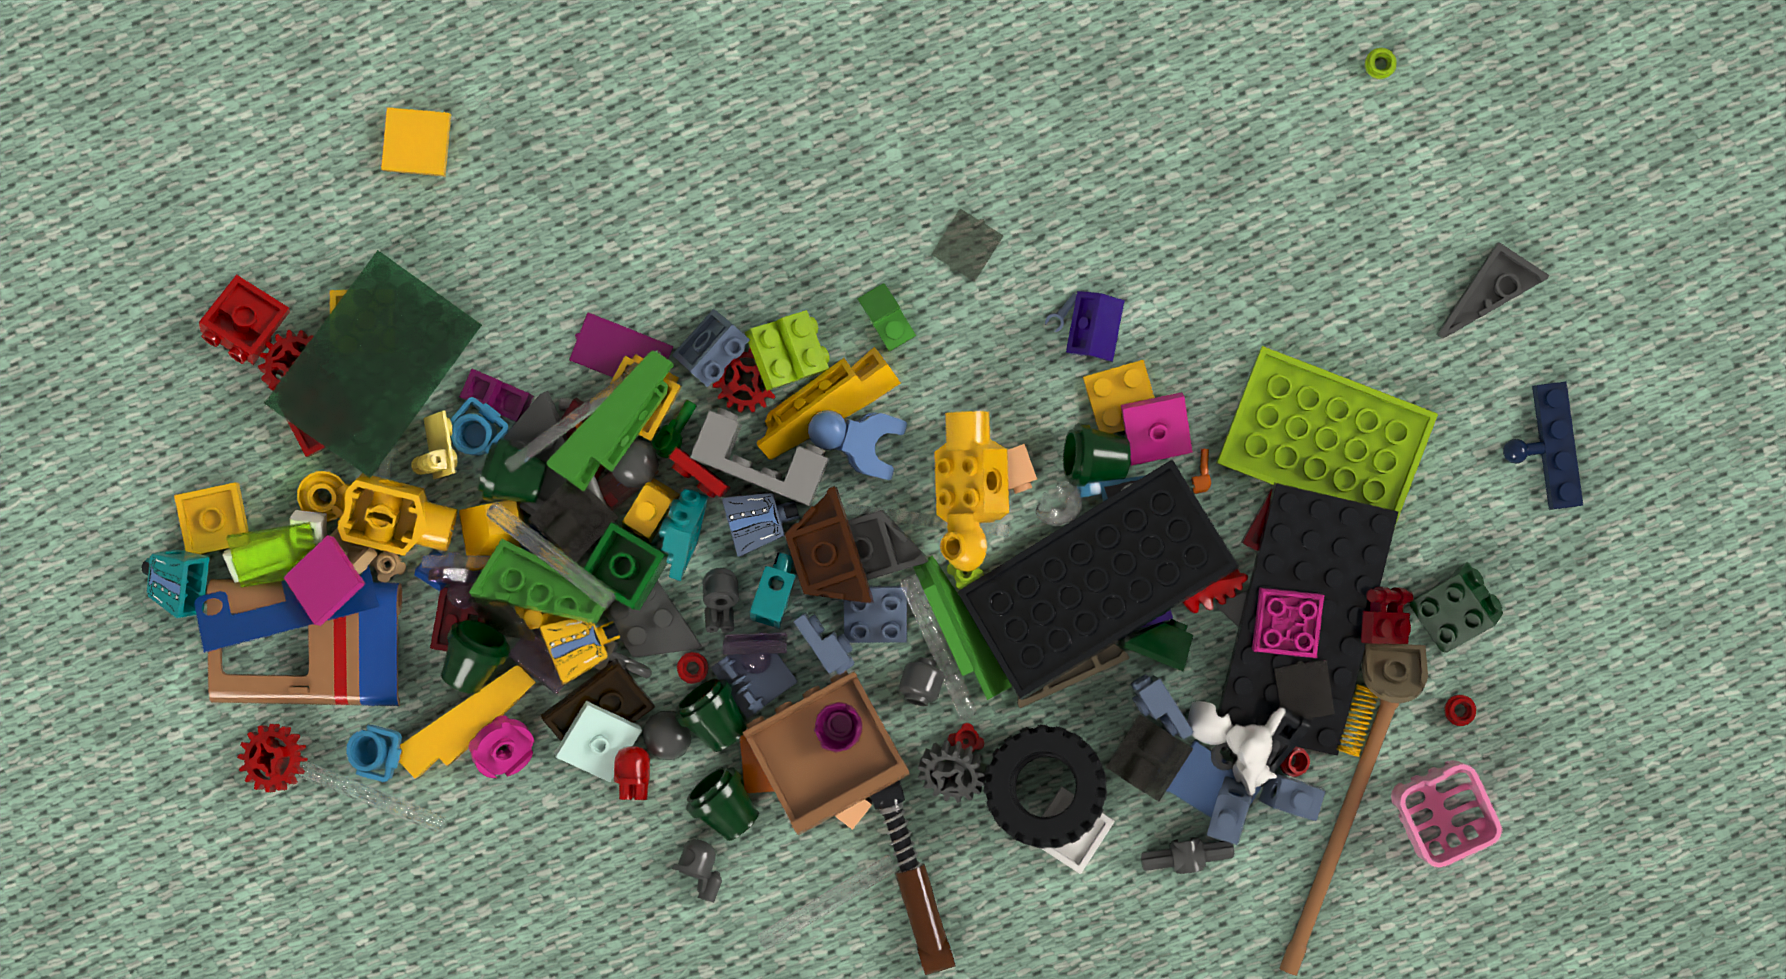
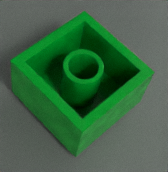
[579,522,668,611]

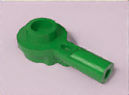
[652,400,697,458]

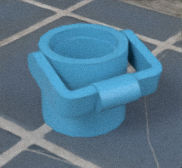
[450,397,508,456]
[346,724,402,782]

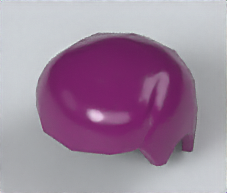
[814,702,863,753]

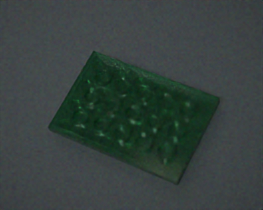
[264,250,482,478]

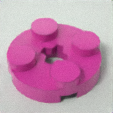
[469,715,534,778]

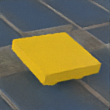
[381,107,451,177]

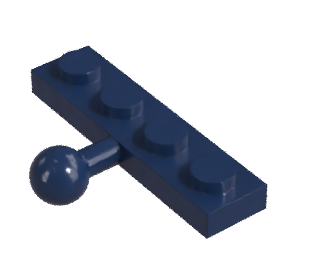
[1503,381,1584,510]

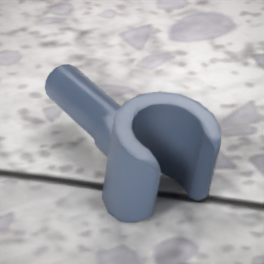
[1045,293,1077,332]

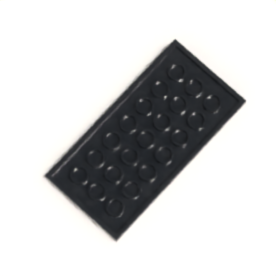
[958,460,1240,700]
[1217,482,1399,756]

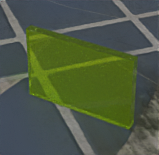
[227,522,316,587]

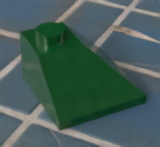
[1118,619,1193,672]

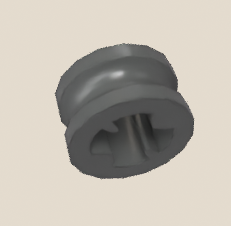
[1211,742,1238,771]

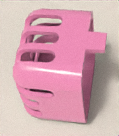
[1391,760,1502,867]

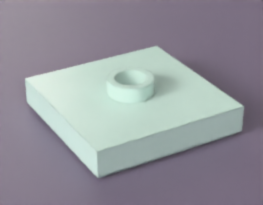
[554,701,642,782]

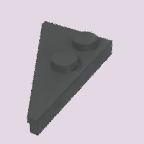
[1436,242,1550,339]

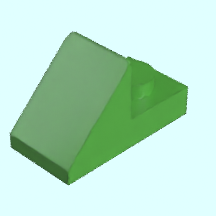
[857,283,916,352]

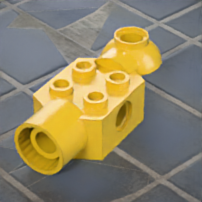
[934,411,1009,572]
[297,471,458,556]

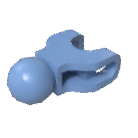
[808,410,908,480]

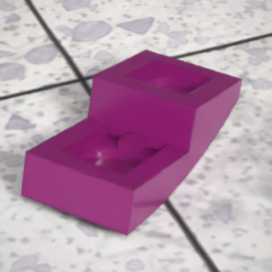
[459,369,534,422]

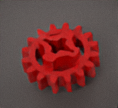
[258,330,329,399]
[713,348,780,413]
[237,724,308,793]

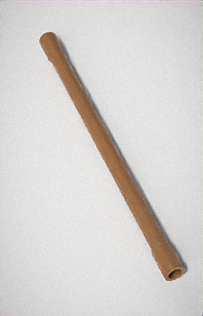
[1279,699,1399,976]

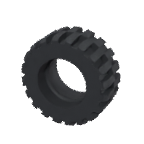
[984,725,1107,849]

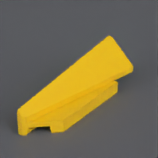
[756,347,901,460]
[399,665,536,779]

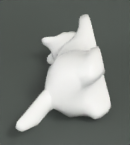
[1226,708,1285,796]

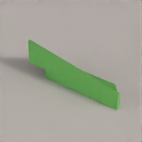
[547,351,673,492]
[913,556,1012,700]

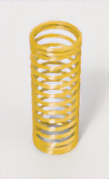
[1336,684,1378,757]

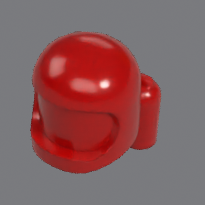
[614,746,650,800]

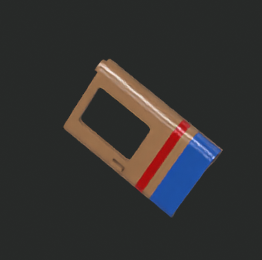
[204,579,402,706]

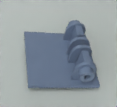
[844,585,907,643]
[711,631,798,718]

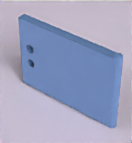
[1164,740,1261,817]

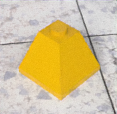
[459,500,526,572]

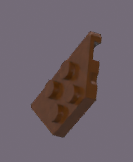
[785,486,874,603]

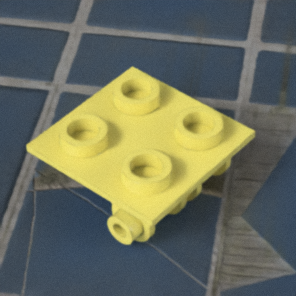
[411,410,458,480]

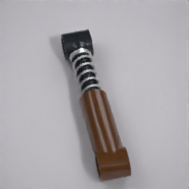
[871,780,956,976]

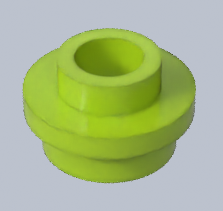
[1365,48,1397,80]

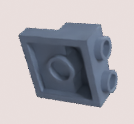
[672,309,750,387]
[794,613,855,675]
[1131,674,1194,740]

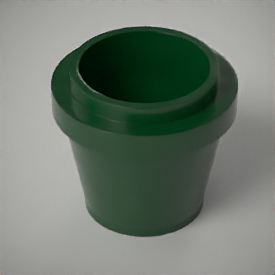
[1063,423,1131,487]
[478,438,547,504]
[441,620,510,694]
[675,678,747,752]
[686,767,759,841]

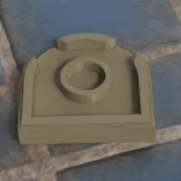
[1362,643,1428,703]

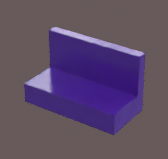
[1066,291,1125,362]

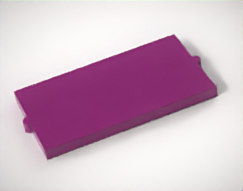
[569,312,674,377]

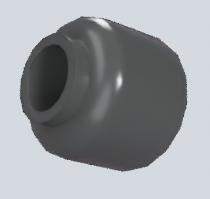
[899,657,944,706]

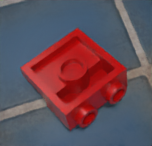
[199,274,290,365]

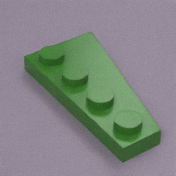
[469,539,612,624]

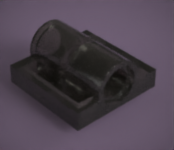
[1105,714,1193,802]

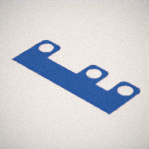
[194,565,379,653]

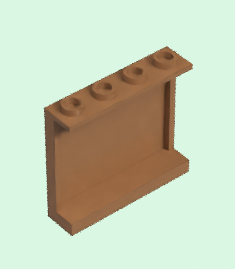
[742,670,910,836]

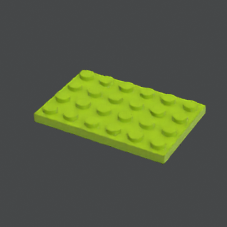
[1216,346,1438,526]

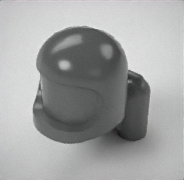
[703,568,739,633]
[672,839,722,903]

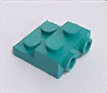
[659,488,709,581]

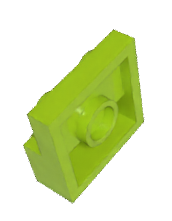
[744,310,830,391]

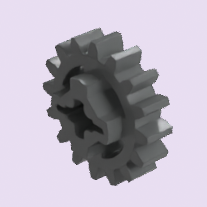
[918,740,987,803]

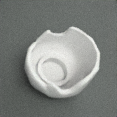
[1187,701,1233,745]

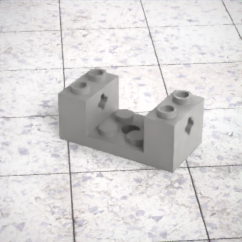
[690,408,829,506]

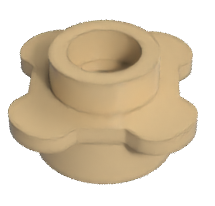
[369,551,406,582]

